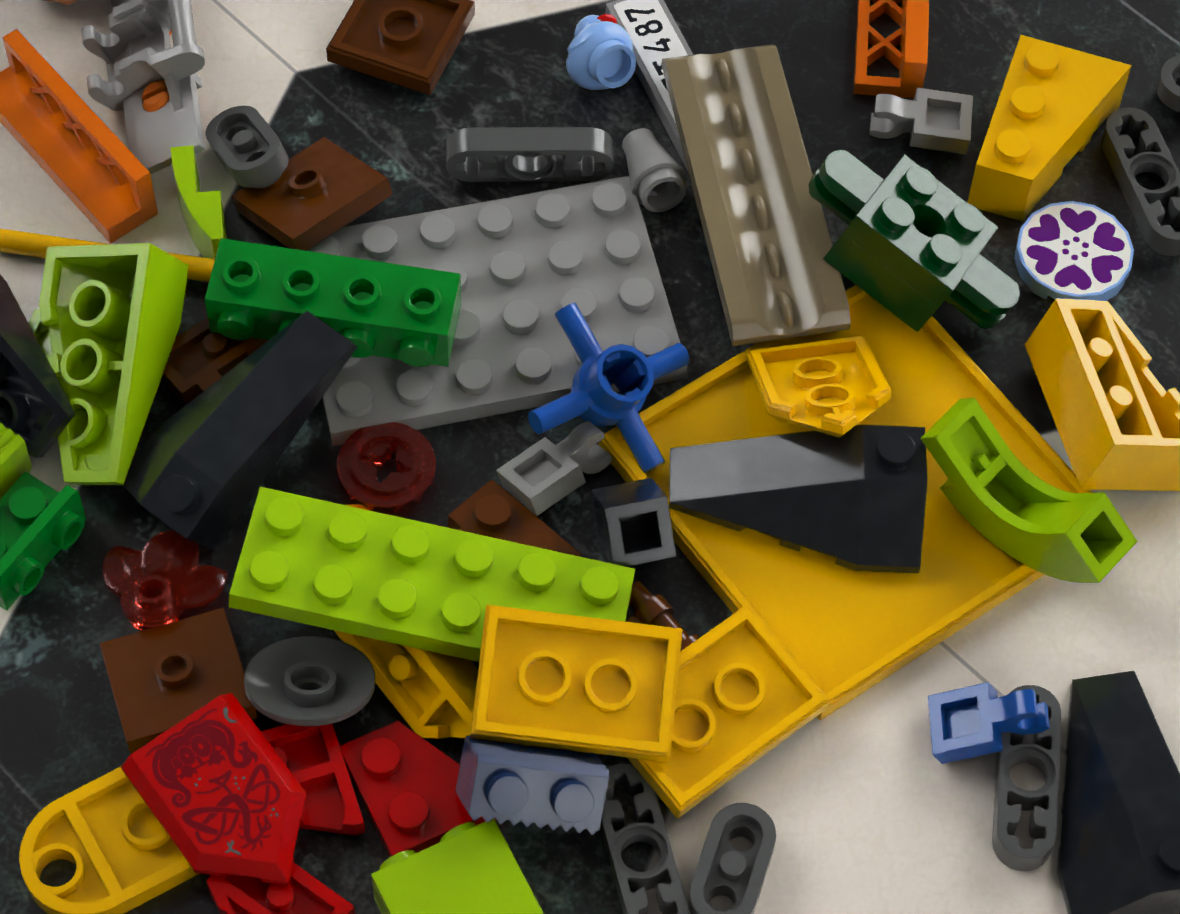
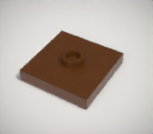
[326,0,475,95]
[231,137,393,251]
[99,607,258,754]

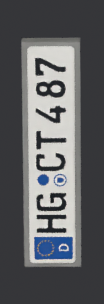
[606,0,693,173]

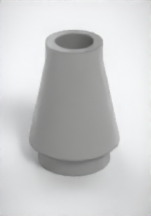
[622,128,687,212]

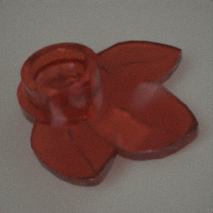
[102,530,228,631]

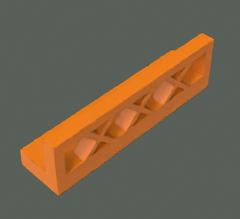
[853,0,929,99]
[0,29,158,244]

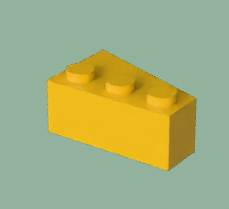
[967,35,1132,221]
[1024,299,1180,491]

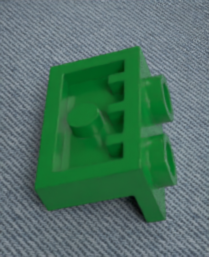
[0,471,87,611]

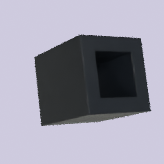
[591,478,676,567]

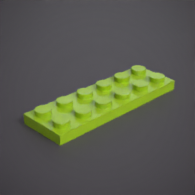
[228,487,635,662]

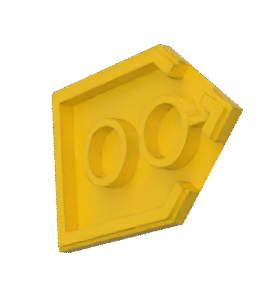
[746,336,891,438]

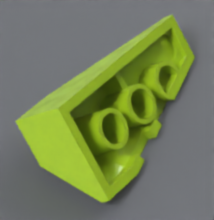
[39,243,189,485]

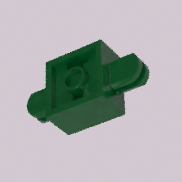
[808,150,1020,333]

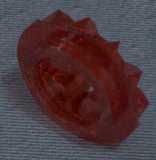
[337,422,436,513]

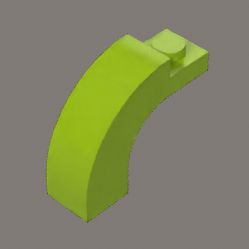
[920,398,1138,583]

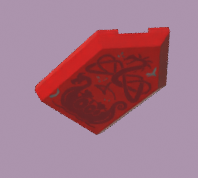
[121,693,307,886]

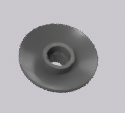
[244,636,375,726]

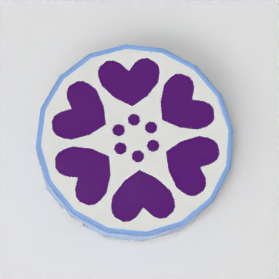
[1014,201,1134,301]

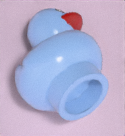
[566,14,636,90]

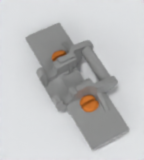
[81,0,205,175]

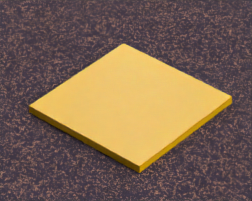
[598,285,1093,721]

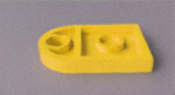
[19,766,200,914]

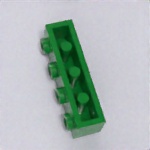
[205,238,461,367]

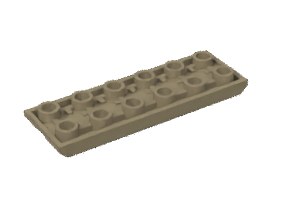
[661,44,851,346]

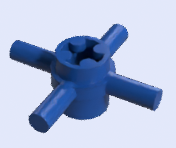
[528,303,690,474]

